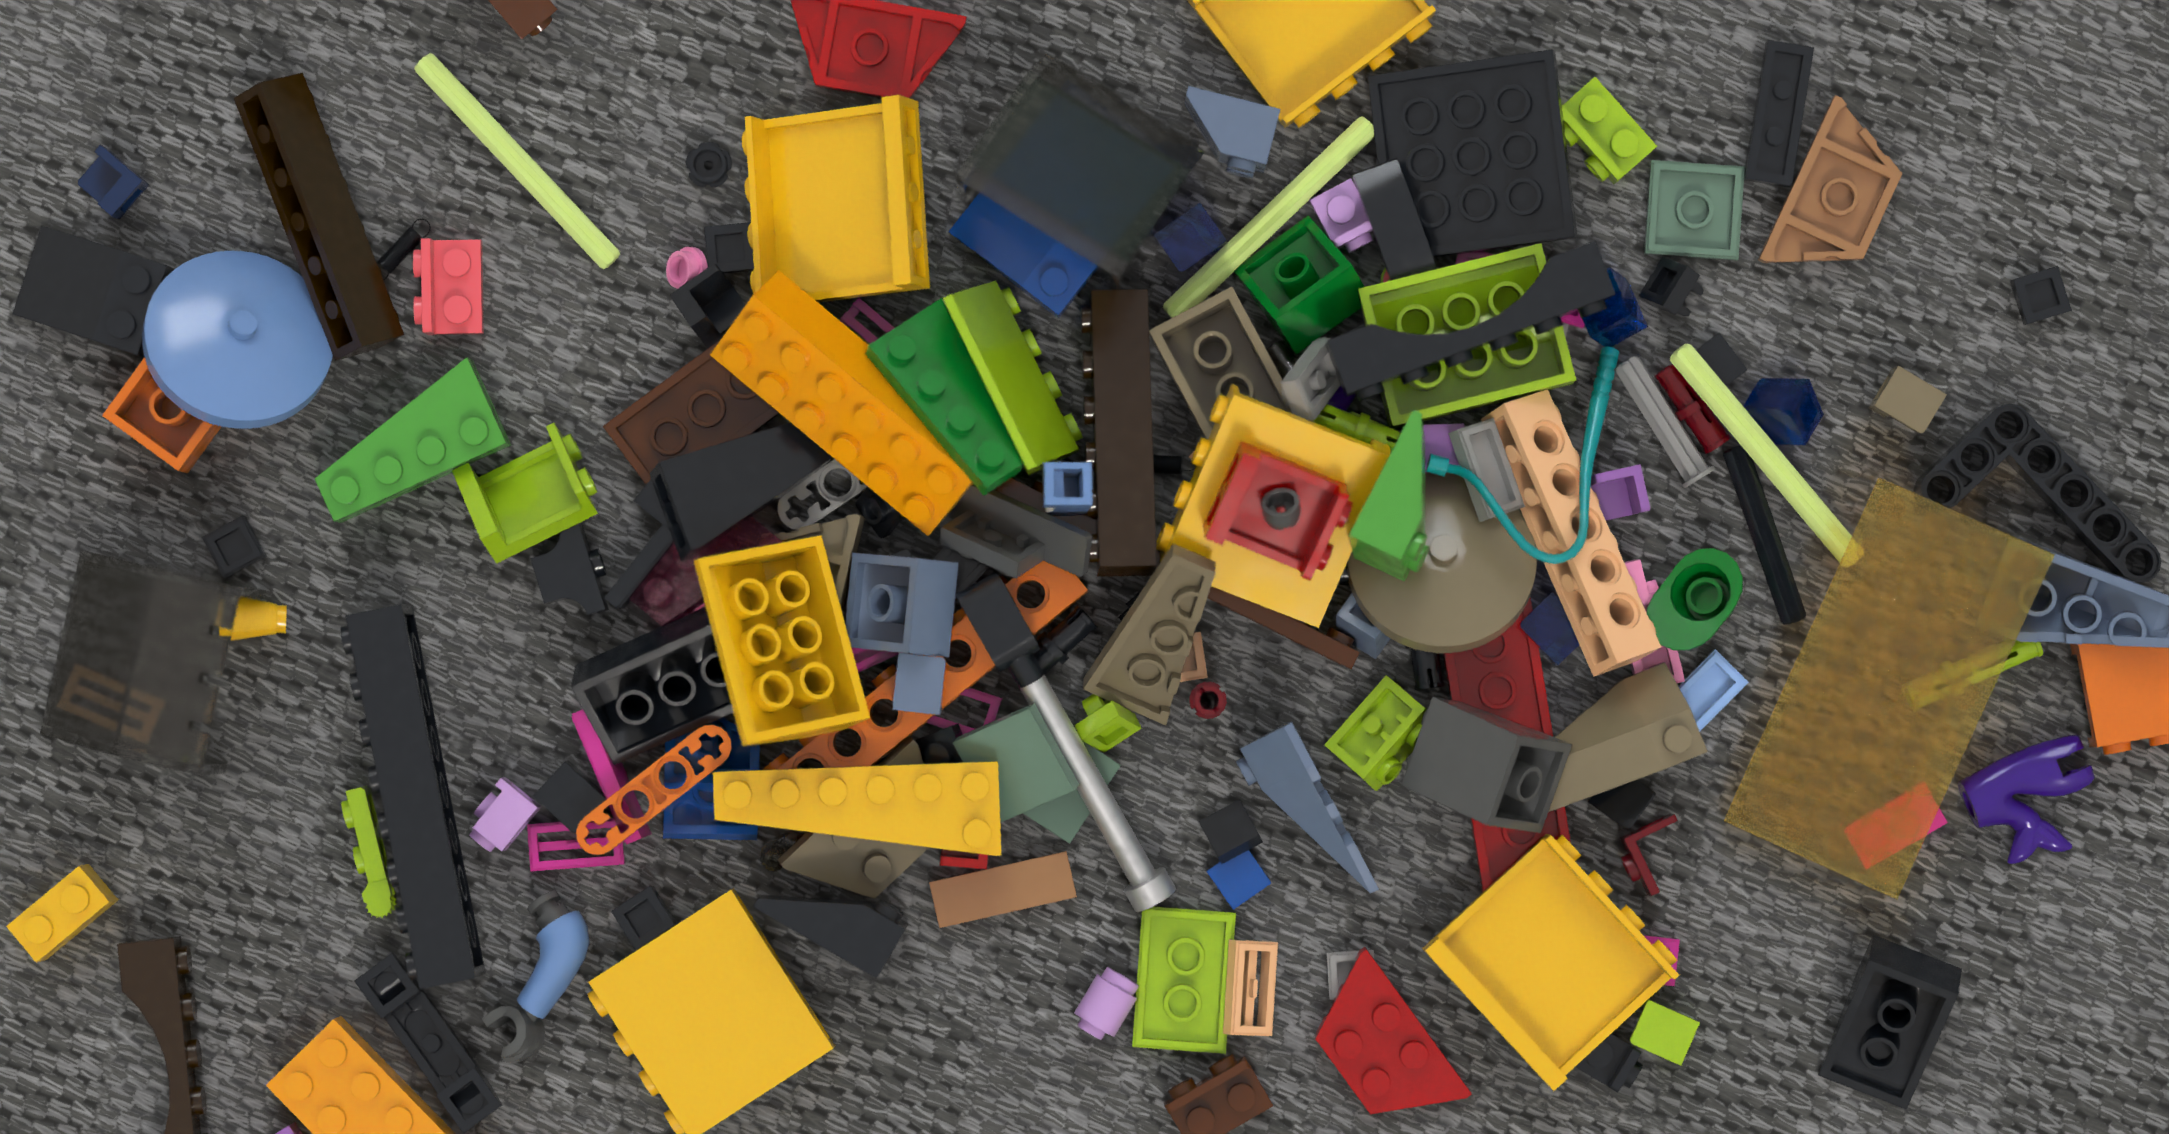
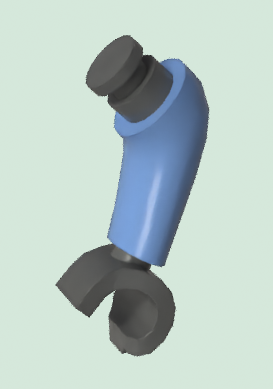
[481,890,590,1063]

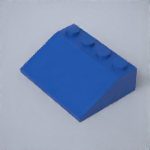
[948,86,1175,319]

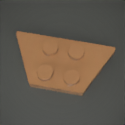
[1758,95,1902,263]

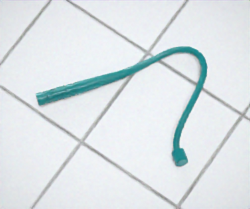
[1426,347,1620,564]

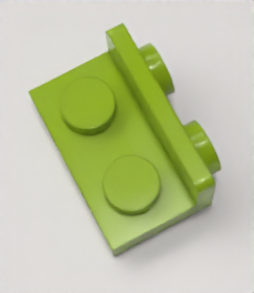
[1562,77,1657,184]
[1324,675,1427,791]

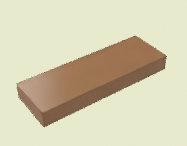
[929,851,1077,928]

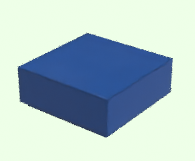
[1206,850,1271,910]

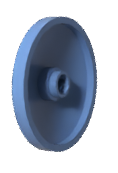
[142,251,333,429]

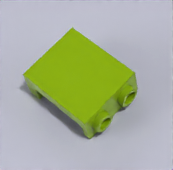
[452,422,598,564]

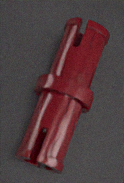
[1654,364,1731,454]
[1189,681,1227,719]

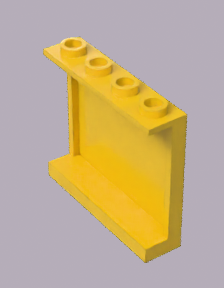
[1187,0,1436,128]
[742,95,930,303]
[1156,384,1391,628]
[1422,834,1679,1091]
[587,888,835,1134]

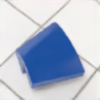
[663,717,760,840]

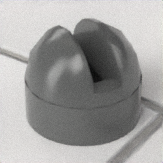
[1261,488,1301,530]

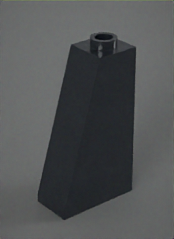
[649,422,832,562]

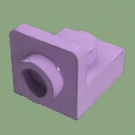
[1309,178,1373,253]

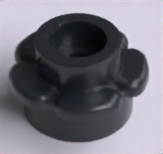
[685,142,732,188]

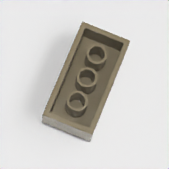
[1149,287,1292,439]

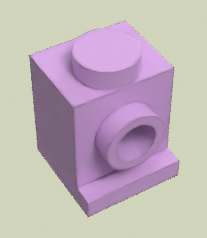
[469,777,542,852]

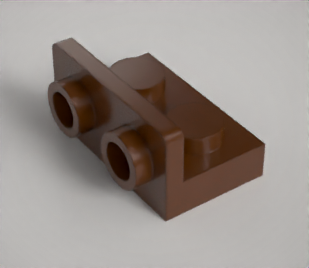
[1164,1054,1273,1134]

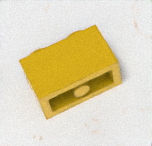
[6,864,118,963]

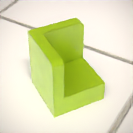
[1630,999,1700,1066]

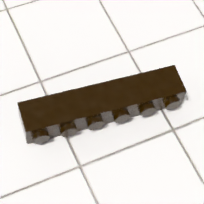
[234,73,404,361]
[1081,289,1157,577]

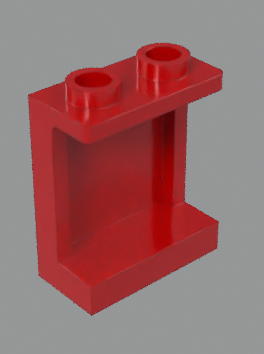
[1203,441,1353,581]

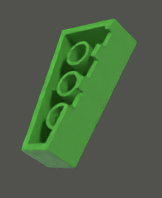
[314,357,511,523]

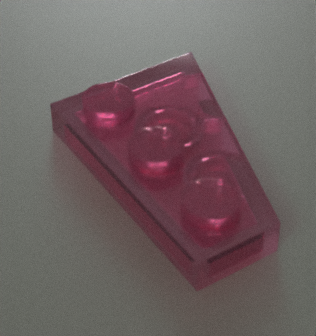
[630,517,783,626]

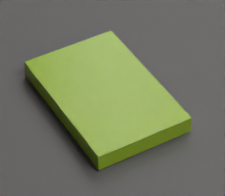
[1132,906,1236,1054]

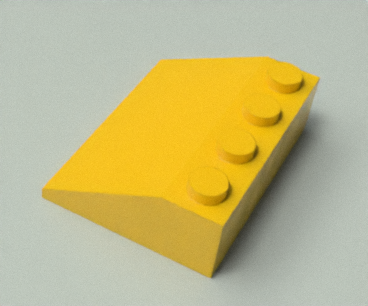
[694,535,870,746]

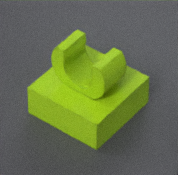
[1075,694,1142,753]

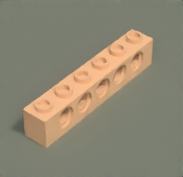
[1481,389,1661,677]

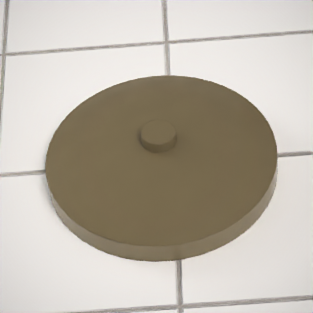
[1347,472,1537,653]

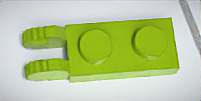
[341,785,397,918]

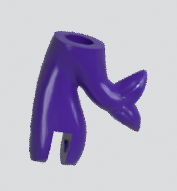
[1958,735,2095,864]

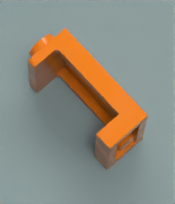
[2070,643,2169,755]

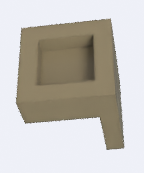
[1868,366,1947,434]

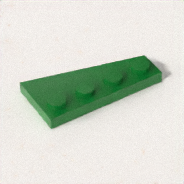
[865,298,1023,496]

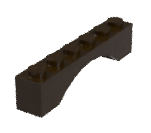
[117,936,208,1134]

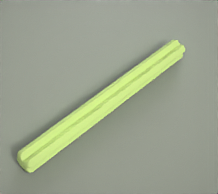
[414,53,620,269]
[1163,116,1375,318]
[1670,344,1864,568]

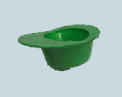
[1646,548,1743,650]

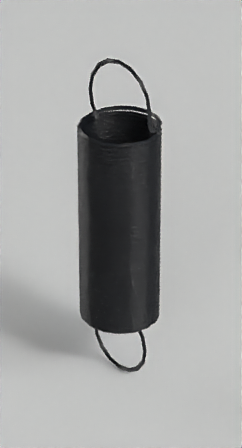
[376,219,431,280]
[1153,455,1196,475]

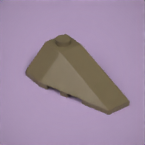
[1549,662,1707,812]

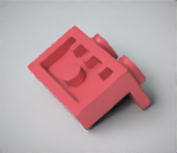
[413,238,484,335]

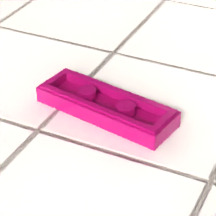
[571,709,652,844]

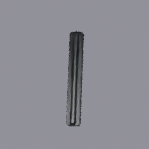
[1723,445,1806,625]

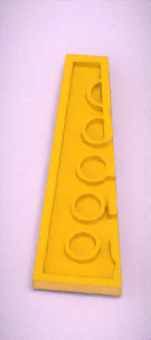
[713,761,1001,856]

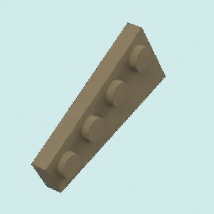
[1083,543,1215,726]

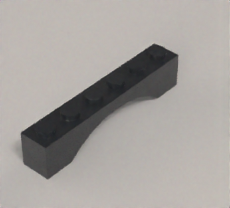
[1325,241,1615,401]

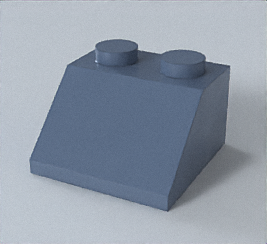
[1184,86,1280,178]
[845,553,959,657]

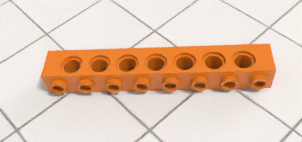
[762,561,1089,770]

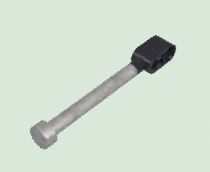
[955,571,1176,912]

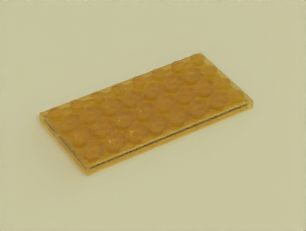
[1724,477,2055,900]

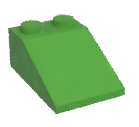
[1349,409,1429,582]

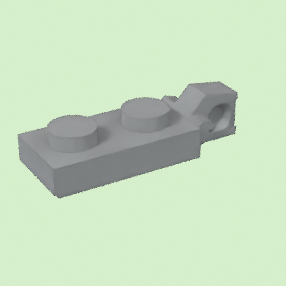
[1281,337,1341,421]

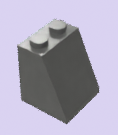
[1401,697,1572,833]

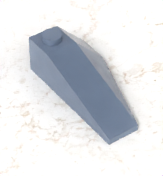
[1975,533,2169,648]
[1236,722,1379,894]

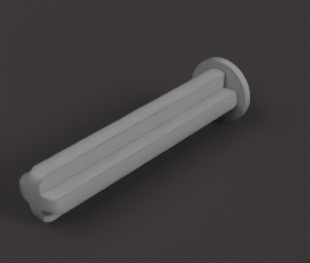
[1616,356,1715,489]

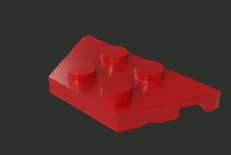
[790,0,967,99]
[1314,947,1472,1114]

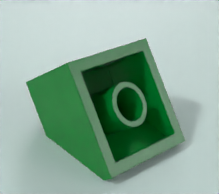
[1234,215,1365,354]

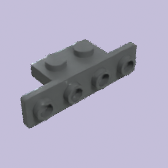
[939,484,1092,578]

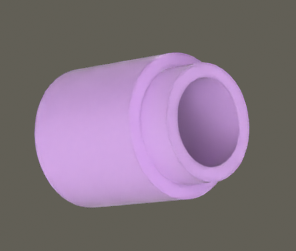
[1074,967,1139,1040]

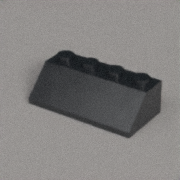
[571,607,734,765]

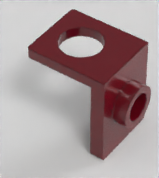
[1620,813,1678,896]

